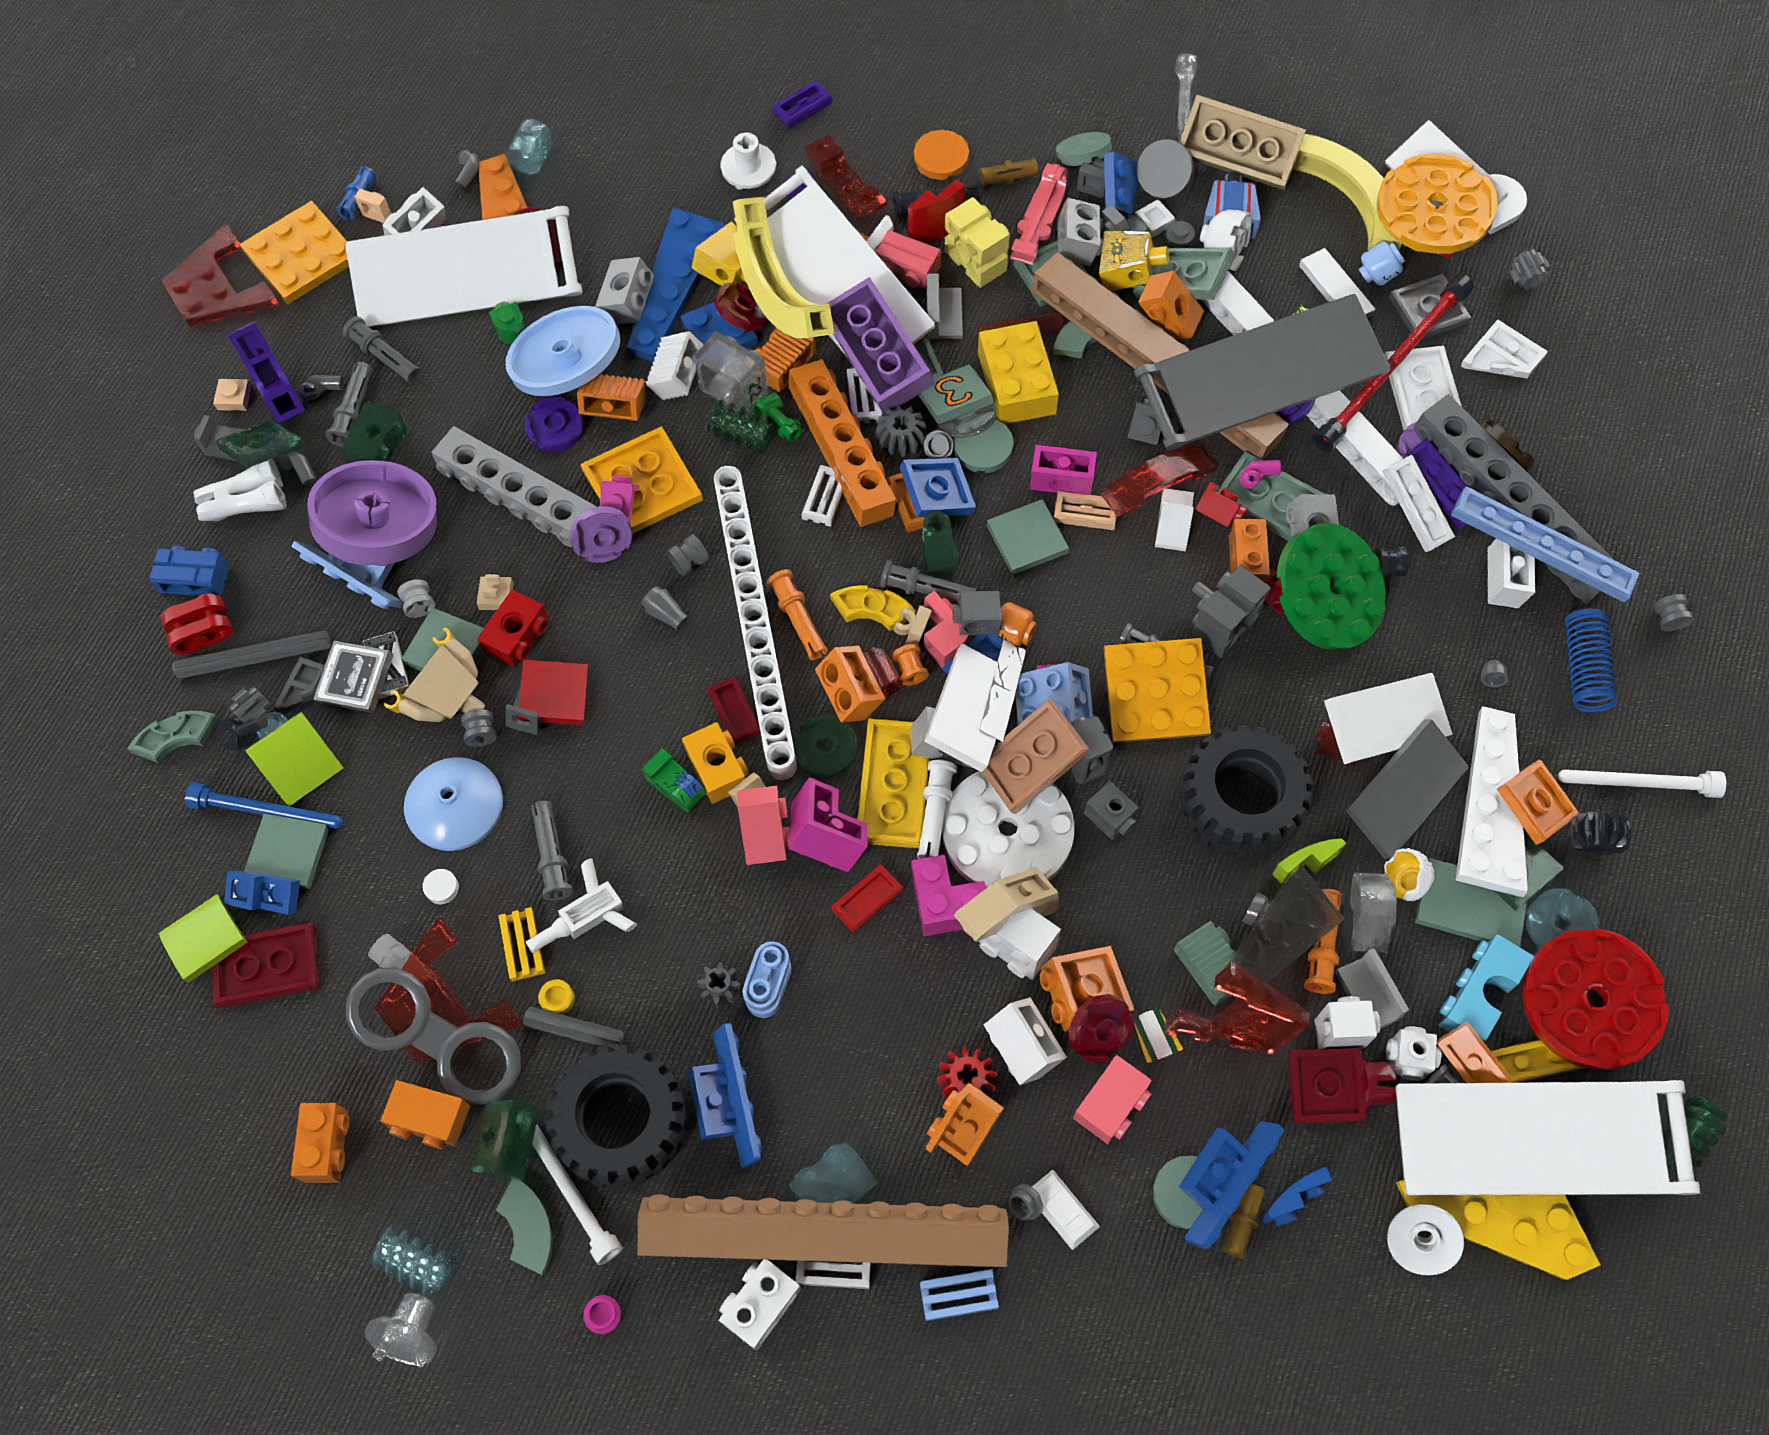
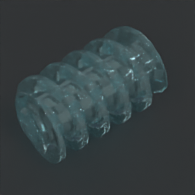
[372,1223,457,1298]

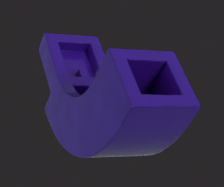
[227,321,305,424]

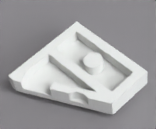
[1461,320,1548,378]

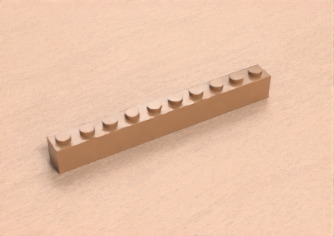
[1031,252,1289,460]
[638,1194,1009,1267]

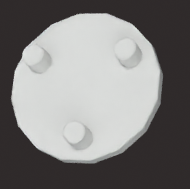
[721,133,776,189]

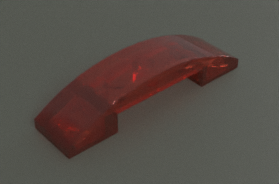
[805,135,888,218]
[1101,445,1218,517]

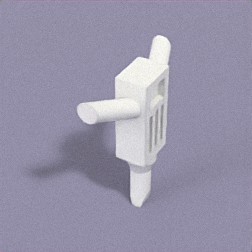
[526,858,637,953]

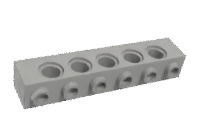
[431,426,596,547]

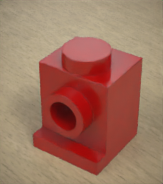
[1195,482,1248,527]

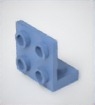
[1015,662,1093,725]

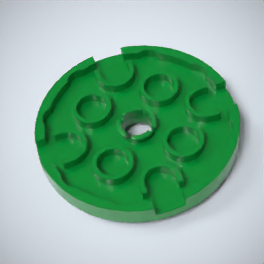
[1277,523,1386,650]

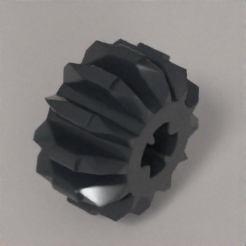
[1570,811,1631,856]

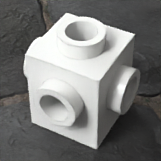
[1386,1026,1441,1081]

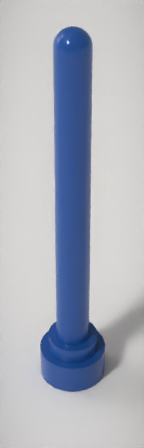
[185,782,343,829]

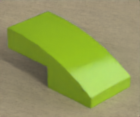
[1272,838,1346,884]

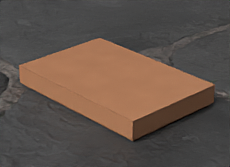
[983,699,1091,814]

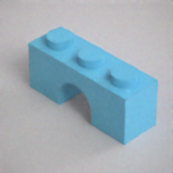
[1439,934,1534,1042]

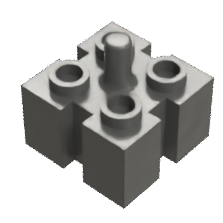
[1191,565,1271,659]

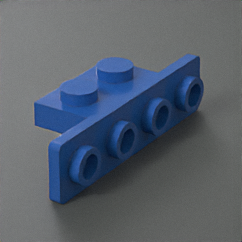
[687,1023,762,1169]
[1179,1121,1284,1249]

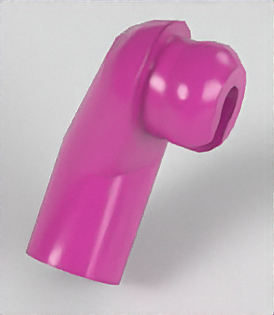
[1240,460,1281,489]

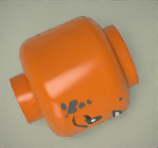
[997,602,1037,647]

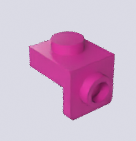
[600,475,639,521]

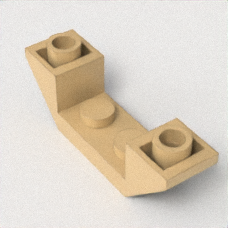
[954,867,1059,942]

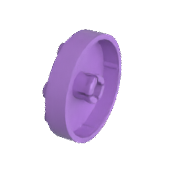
[308,460,437,566]

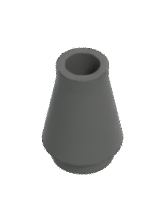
[641,586,689,631]

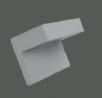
[927,274,962,339]
[1335,948,1409,1029]

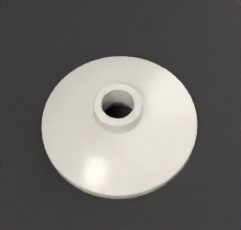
[1387,1204,1464,1275]

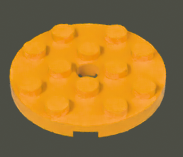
[1377,154,1498,254]

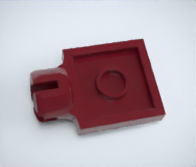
[1287,1048,1396,1123]

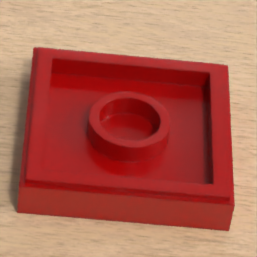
[518,660,588,725]

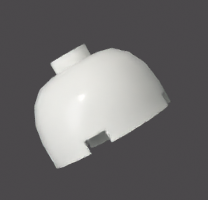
[1200,209,1252,271]

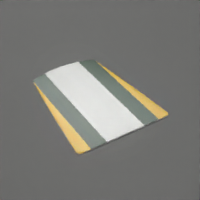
[1134,1010,1183,1063]

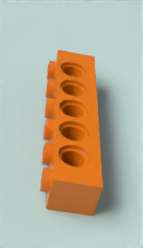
[789,359,898,527]

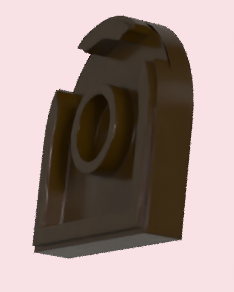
[1480,418,1535,472]

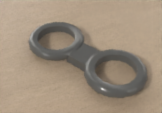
[346,968,521,1105]

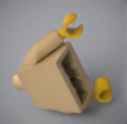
[384,627,486,722]

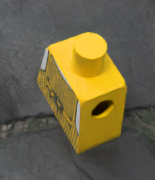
[1099,231,1169,292]

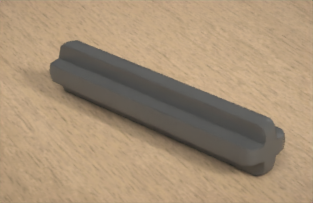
[523,1007,624,1050]

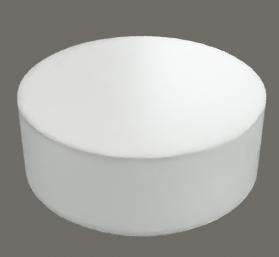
[423,869,459,904]

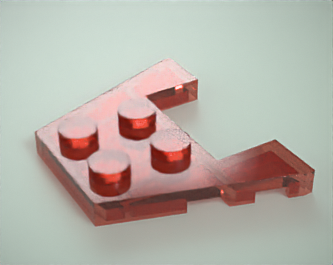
[161,224,279,326]
[374,916,522,1062]
[1164,962,1310,1054]

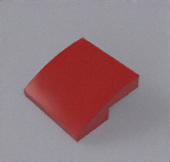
[908,180,965,244]

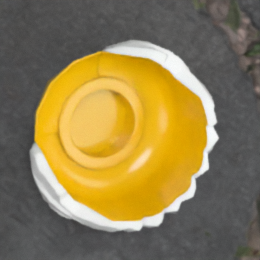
[1384,848,1435,901]

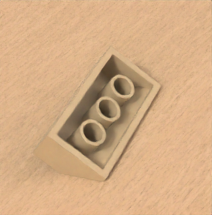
[1180,95,1306,190]

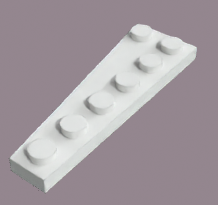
[1455,706,1528,897]

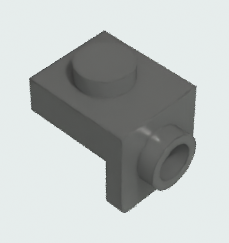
[1102,205,1150,233]
[1128,399,1161,445]

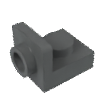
[194,415,249,461]

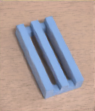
[920,1270,999,1321]

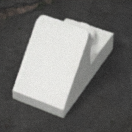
[1155,488,1194,551]

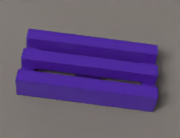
[772,80,833,129]

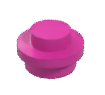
[584,1295,621,1334]

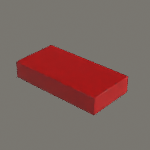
[831,864,903,934]

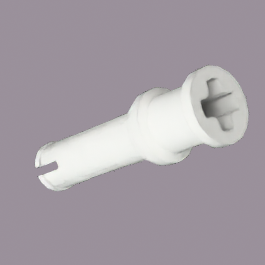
[917,760,957,859]

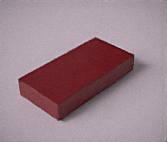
[706,676,761,744]

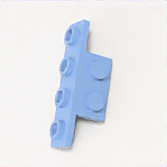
[292,541,404,610]

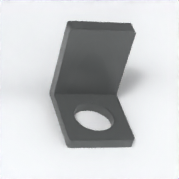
[505,688,542,735]

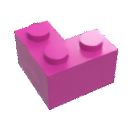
[788,777,868,872]
[911,855,986,937]

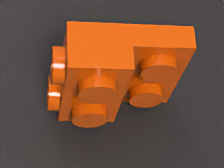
[1040,946,1135,1032]

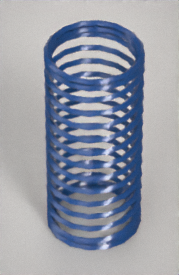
[1565,609,1617,712]

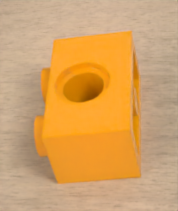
[681,722,749,804]

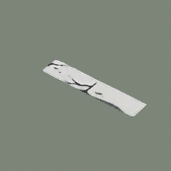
[980,639,1026,741]

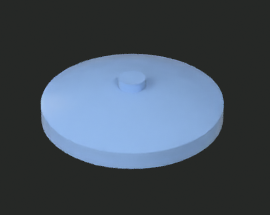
[506,306,620,396]

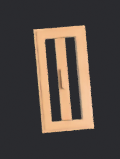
[1054,491,1119,530]

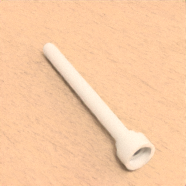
[1558,770,1726,798]
[519,1113,623,1265]

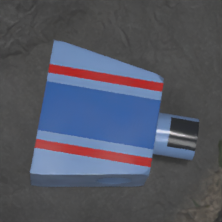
[1201,172,1260,239]

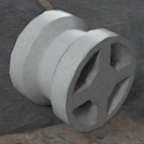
[397,579,435,618]

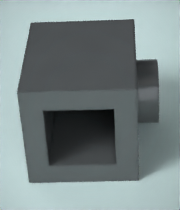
[1084,781,1139,840]

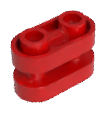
[161,593,233,655]

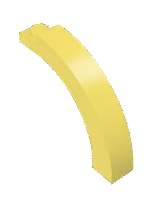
[1293,134,1402,250]
[733,197,834,339]

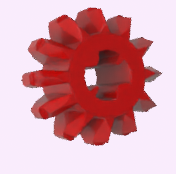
[937,1047,997,1098]

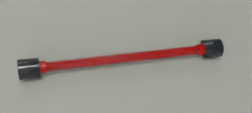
[1312,274,1474,452]

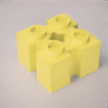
[945,197,1010,288]

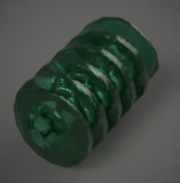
[707,398,775,453]
[1662,1095,1728,1174]

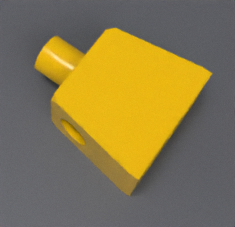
[691,222,747,286]

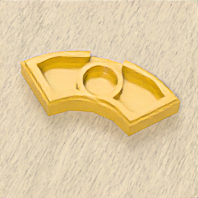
[830,585,916,631]

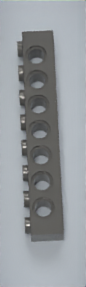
[1413,394,1614,605]

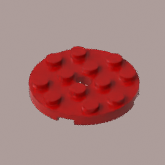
[1522,929,1669,1070]

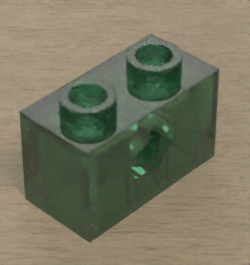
[341,401,407,463]
[470,1100,540,1180]

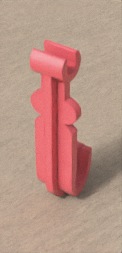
[1010,163,1068,265]

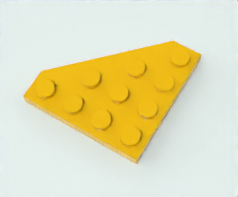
[1396,1179,1600,1280]

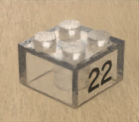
[694,331,769,418]

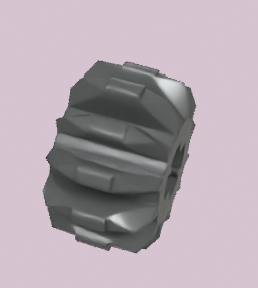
[875,405,927,458]

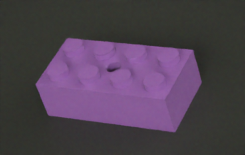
[827,277,935,415]

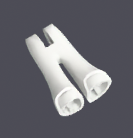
[193,455,287,522]

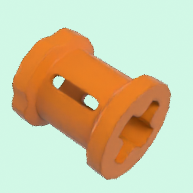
[892,644,929,686]

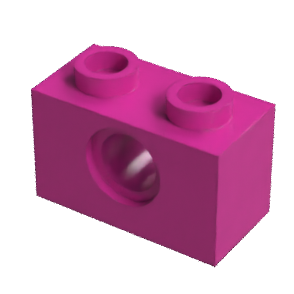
[1030,445,1097,495]

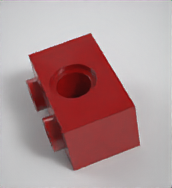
[477,589,549,668]

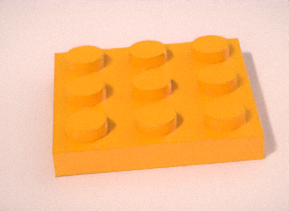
[240,201,349,304]
[580,426,703,533]
[1103,638,1211,743]

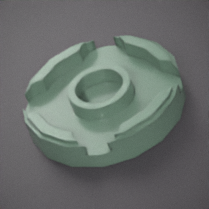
[1056,132,1113,166]
[953,417,1014,473]
[1153,1156,1202,1229]

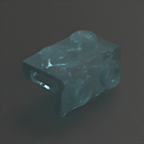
[789,1142,878,1203]

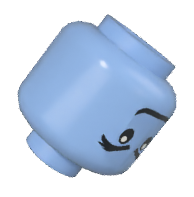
[1359,241,1405,285]

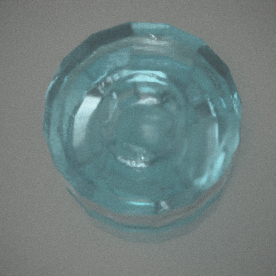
[506,119,555,174]

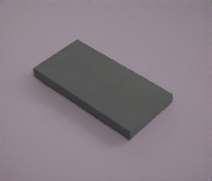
[1346,719,1469,859]

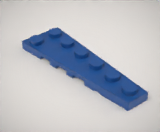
[627,207,725,362]

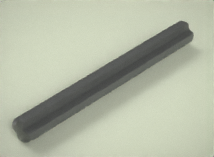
[172,630,332,679]

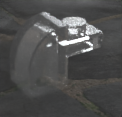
[1350,873,1396,953]

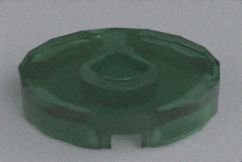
[793,714,858,778]

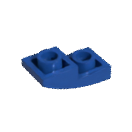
[1262,1167,1332,1226]

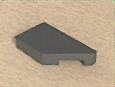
[274,657,325,713]

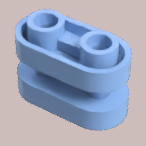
[743,942,791,1018]

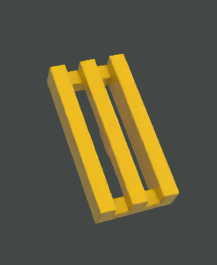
[498,907,545,982]

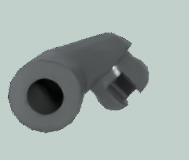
[455,150,479,190]
[299,374,344,400]
[278,450,317,485]

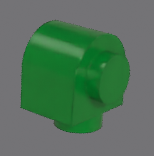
[489,302,526,343]

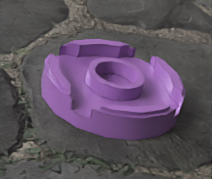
[570,506,633,562]

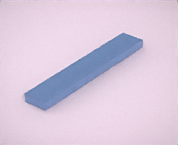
[1451,486,1639,603]

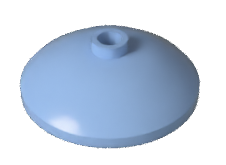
[404,757,503,851]

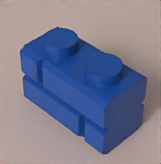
[150,546,229,596]

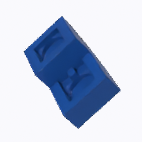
[224,870,300,915]

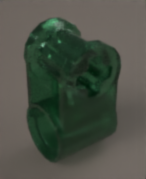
[922,511,959,574]

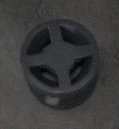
[1374,546,1408,578]

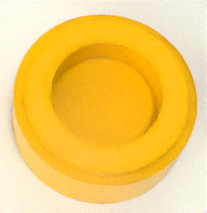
[538,979,575,1015]

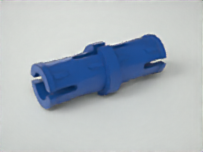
[337,167,377,220]

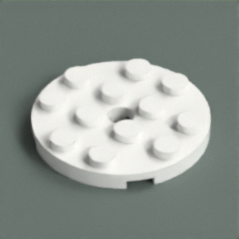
[942,771,1074,888]

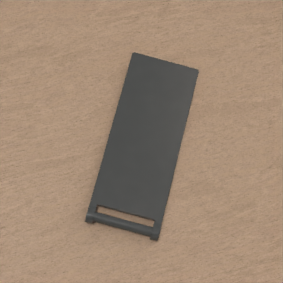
[1134,294,1390,451]

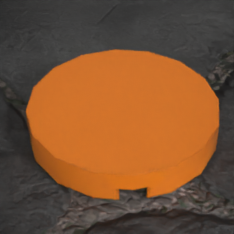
[914,130,969,180]

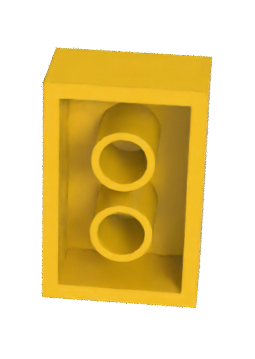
[978,321,1059,424]

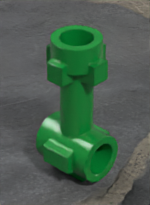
[753,393,802,442]

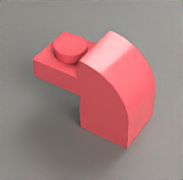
[924,591,970,668]

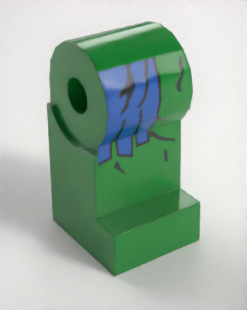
[642,748,707,812]

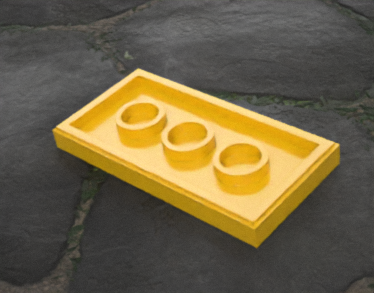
[857,718,930,848]

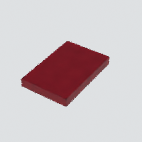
[212,922,320,1009]

